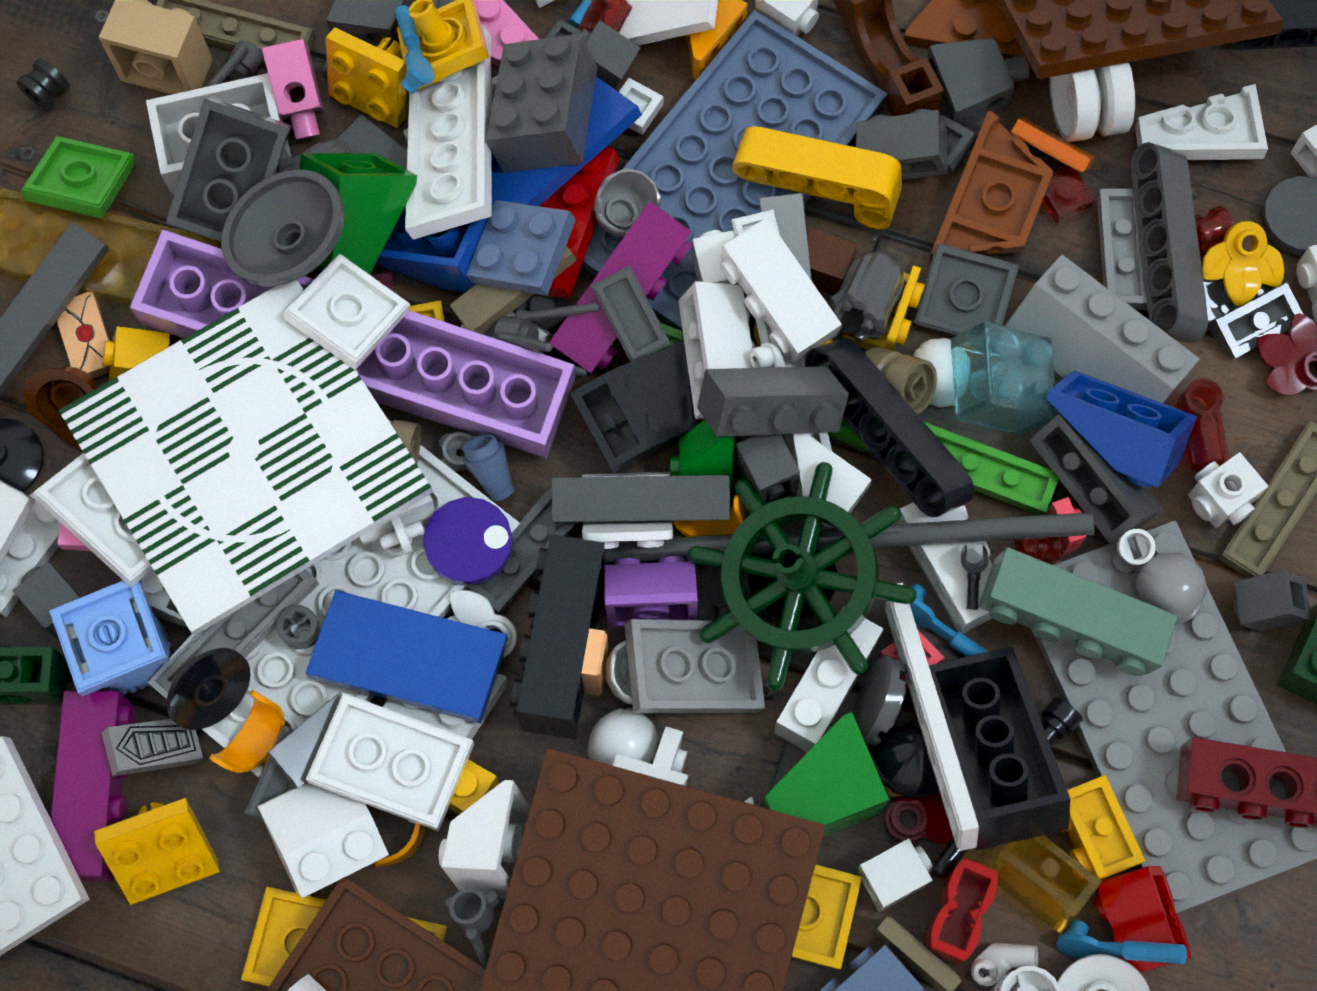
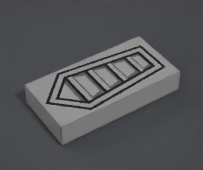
[101,719,203,777]

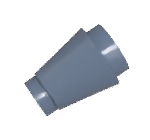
[463,433,514,501]

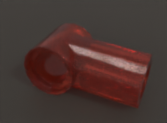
[1174,378,1229,472]

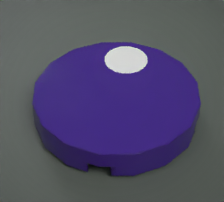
[423,497,513,586]

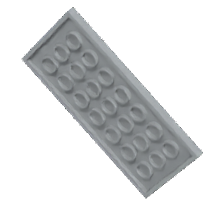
[1031,520,1317,913]

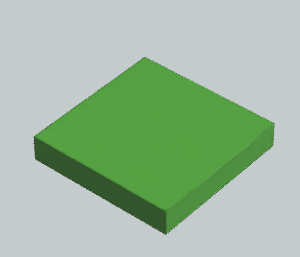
[21,136,136,219]

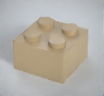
[99,0,213,94]

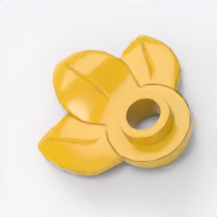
[1202,221,1284,307]

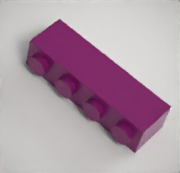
[549,201,692,373]
[51,691,135,882]

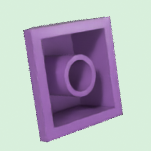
[605,556,698,629]

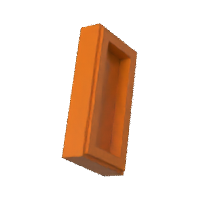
[1011,117,1096,173]

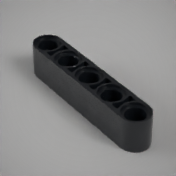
[804,338,974,518]

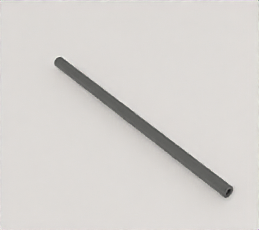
[605,512,1094,564]

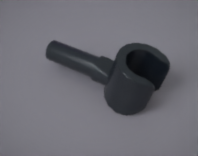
[961,545,988,610]

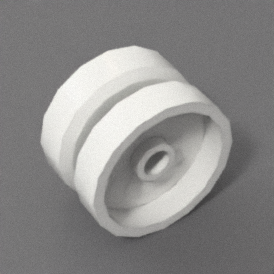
[1050,62,1135,143]

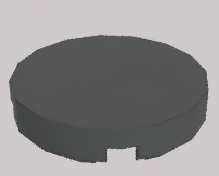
[1261,176,1317,256]
[853,655,907,747]

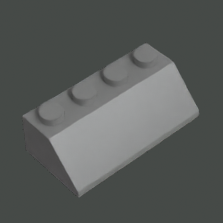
[1001,254,1200,404]

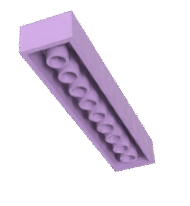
[130,230,575,458]

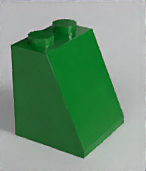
[299,153,417,275]
[762,712,889,837]

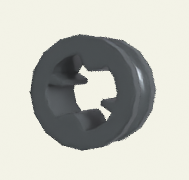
[276,605,320,650]

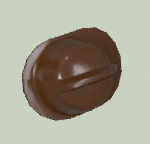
[22,366,98,452]

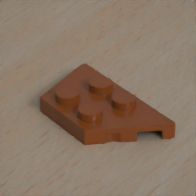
[904,0,1031,67]
[930,111,1054,259]

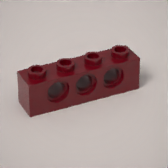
[1176,737,1317,828]

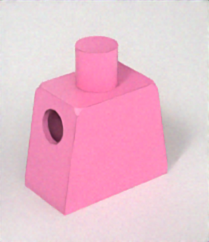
[262,39,324,140]

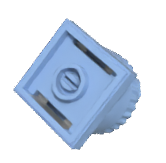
[49,580,171,697]

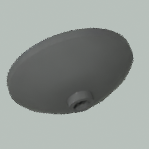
[221,169,345,287]

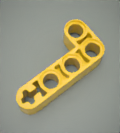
[732,126,902,229]

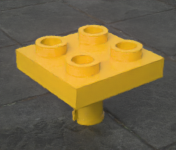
[396,0,489,90]
[326,27,407,128]
[94,798,220,905]

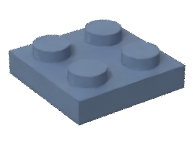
[466,200,576,296]

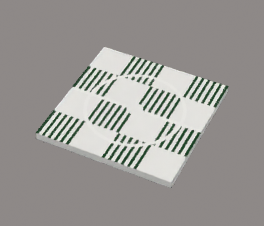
[58,280,433,636]

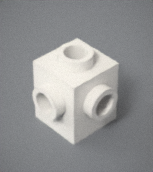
[1188,452,1269,529]

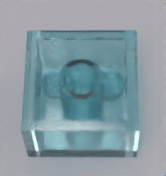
[951,321,1058,435]

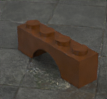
[833,0,944,116]

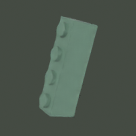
[978,547,1178,676]

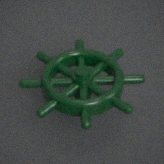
[687,462,917,690]

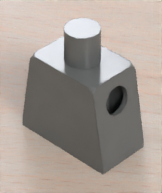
[326,0,415,48]
[927,38,1029,127]

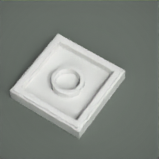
[283,254,410,370]

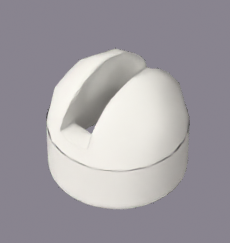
[1117,529,1156,566]

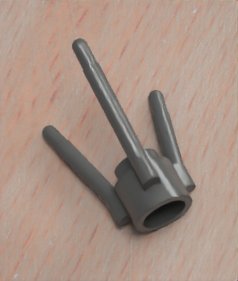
[204,40,268,87]
[494,303,600,377]
[445,888,505,969]

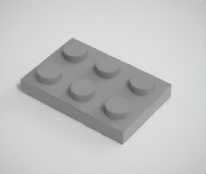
[624,619,765,713]

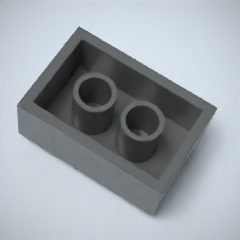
[485,33,598,173]
[165,96,291,242]

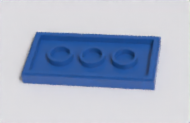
[491,77,642,206]
[305,590,509,724]

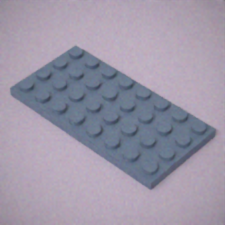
[581,9,888,331]

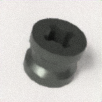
[16,58,70,110]

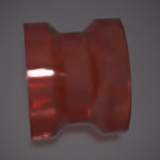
[1195,206,1235,257]
[1015,537,1063,565]

